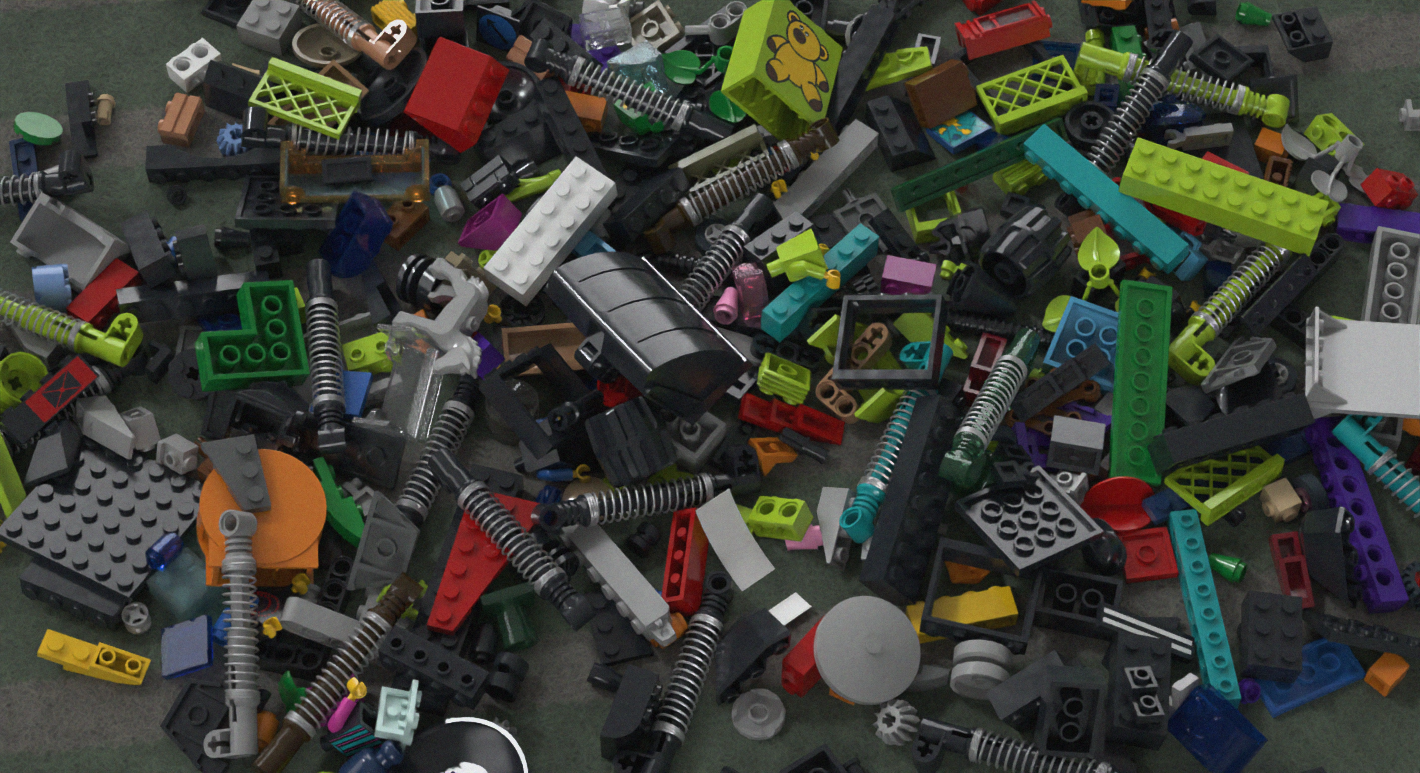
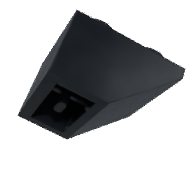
[1272,6,1333,63]
[1045,415,1106,475]

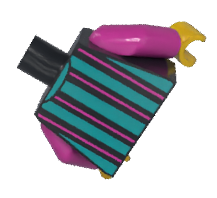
[320,677,390,758]

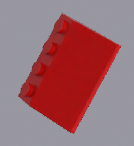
[404,37,509,153]

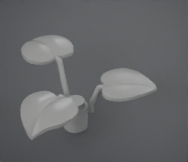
[1281,124,1368,202]

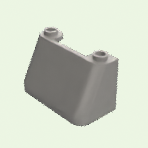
[10,192,131,293]

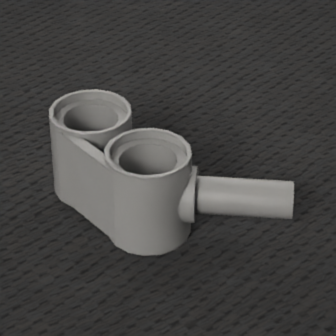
[685,1,747,45]

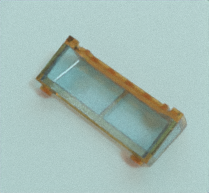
[280,139,430,204]

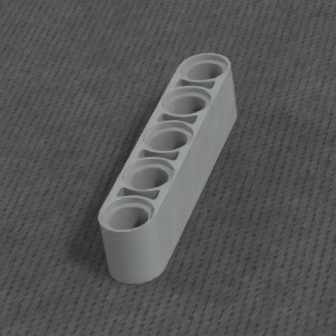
[279,597,385,668]

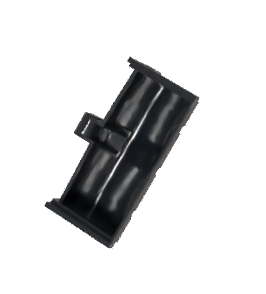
[544,251,753,425]

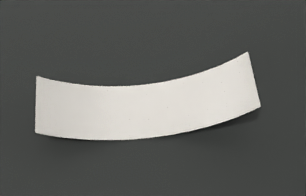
[695,489,812,625]

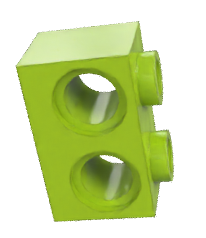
[1304,113,1364,163]
[748,496,813,542]

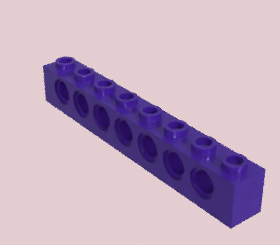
[1304,416,1409,614]

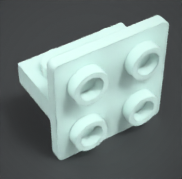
[374,679,422,750]

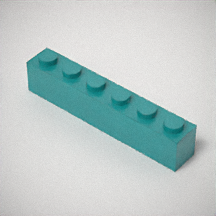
[761,223,879,342]

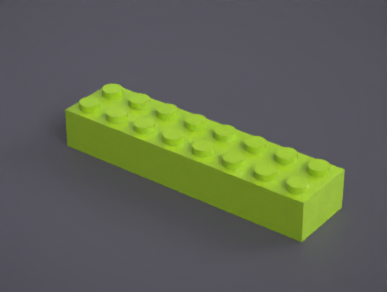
[1118,137,1329,257]

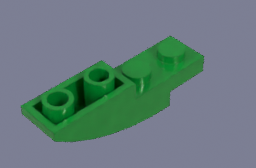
[313,457,365,548]

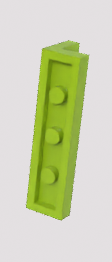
[0,432,27,518]

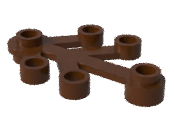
[1005,368,1101,438]

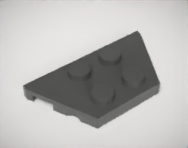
[1201,335,1277,393]
[346,491,420,590]

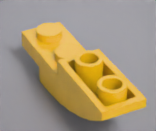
[37,629,151,685]

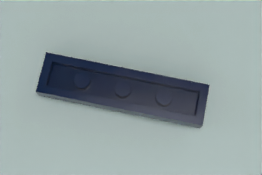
[9,138,39,222]

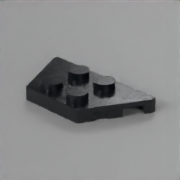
[511,0,573,42]

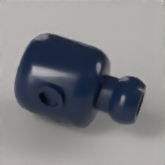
[338,740,405,773]

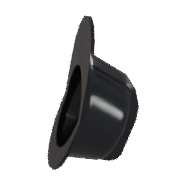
[1081,518,1127,576]

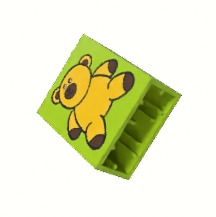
[721,0,843,142]

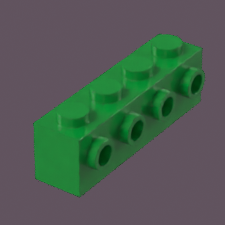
[1109,25,1156,116]

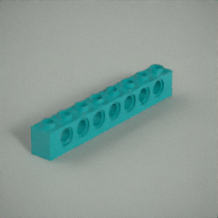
[1166,509,1241,714]

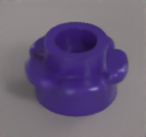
[1238,678,1261,704]

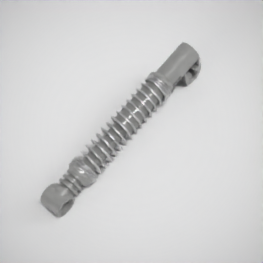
[203,509,261,759]

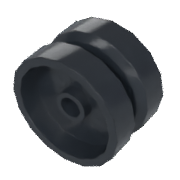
[1064,101,1116,161]

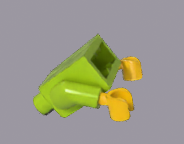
[766,229,841,289]

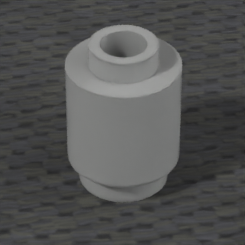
[434,185,465,222]

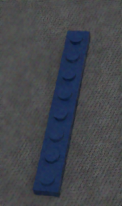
[1141,430,1312,525]

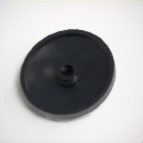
[354,46,430,126]

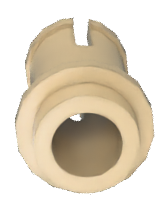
[96,94,116,125]

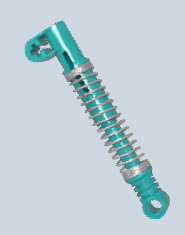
[839,341,953,543]

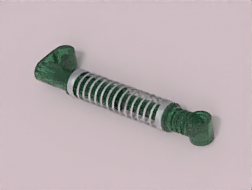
[938,328,1040,485]

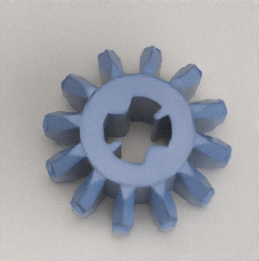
[217,120,254,157]

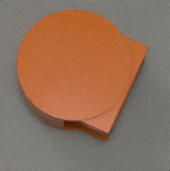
[196,449,327,587]

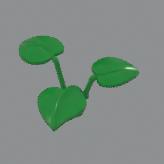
[659,46,747,124]

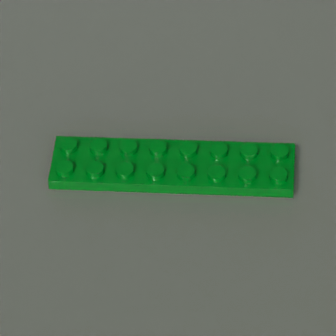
[1108,280,1173,486]

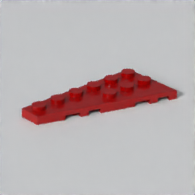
[427,493,548,636]

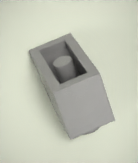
[119,406,161,452]

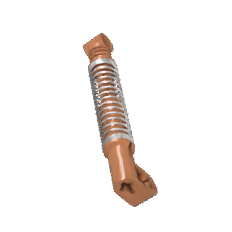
[289,0,417,70]

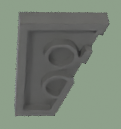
[201,434,271,513]

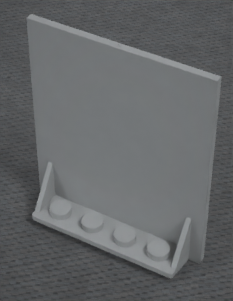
[1303,307,1420,419]

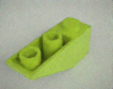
[893,313,969,359]

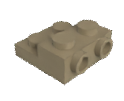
[620,0,685,62]

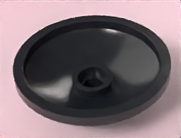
[488,62,539,122]

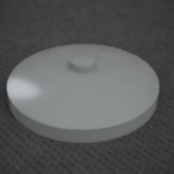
[814,596,921,705]

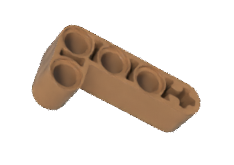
[815,323,893,424]

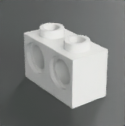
[166,38,222,93]

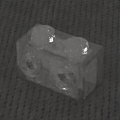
[579,6,632,51]

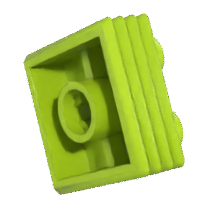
[757,352,812,405]

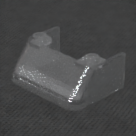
[352,324,446,446]

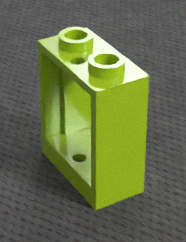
[906,190,961,244]

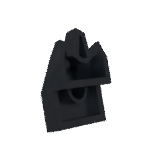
[929,206,992,266]

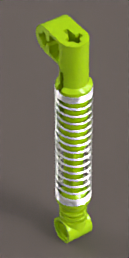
[1073,42,1290,128]
[1168,241,1292,386]
[0,288,143,367]

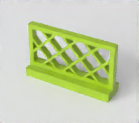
[976,55,1088,138]
[248,57,362,140]
[1164,446,1285,526]

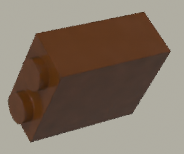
[904,59,978,129]

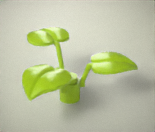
[1042,227,1120,333]

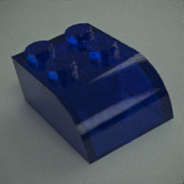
[319,190,394,278]
[1168,683,1268,773]

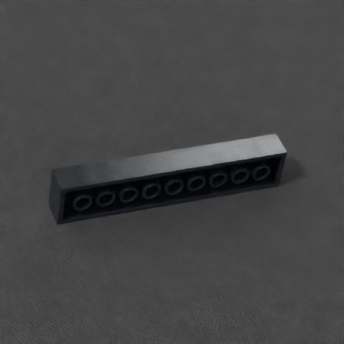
[391,463,524,717]

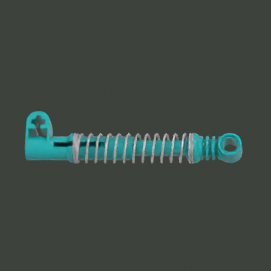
[1331,414,1420,518]

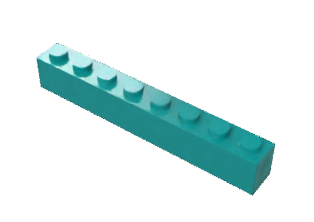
[1024,124,1189,274]

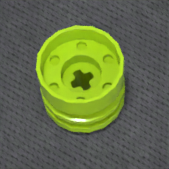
[0,352,48,414]

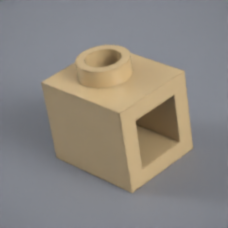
[1259,478,1302,523]

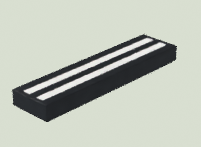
[1095,602,1195,664]

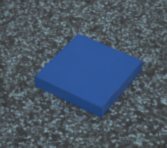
[310,370,373,420]

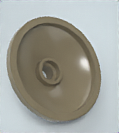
[292,23,362,69]

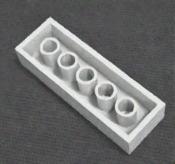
[484,157,618,306]

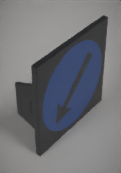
[476,5,520,53]

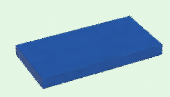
[1252,637,1366,718]

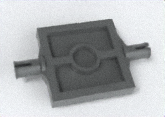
[833,188,890,255]

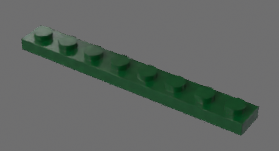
[890,118,1069,212]

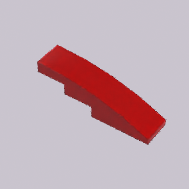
[738,393,845,445]

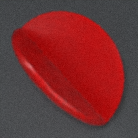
[1080,476,1155,532]

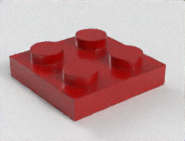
[1116,527,1179,584]

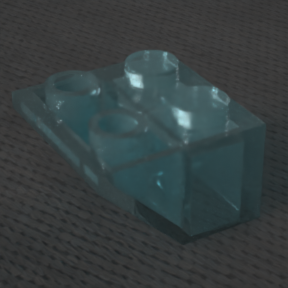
[607,40,669,94]

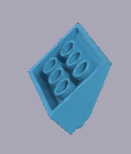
[1043,296,1118,395]

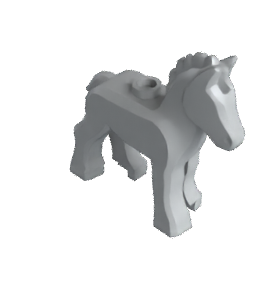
[392,258,489,379]

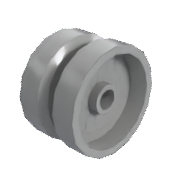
[950,640,1013,701]

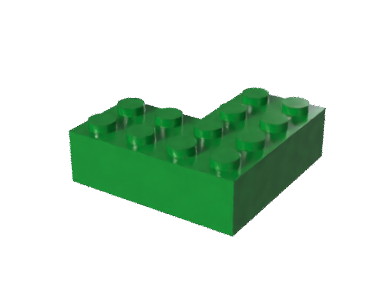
[194,280,310,392]

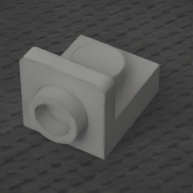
[1399,99,1420,131]

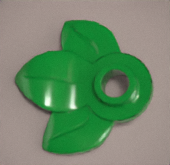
[278,671,307,714]

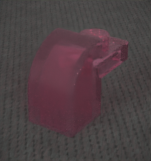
[731,262,769,320]

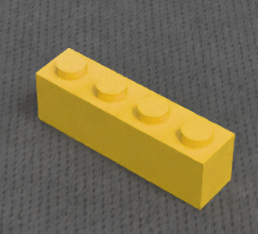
[905,586,1018,644]

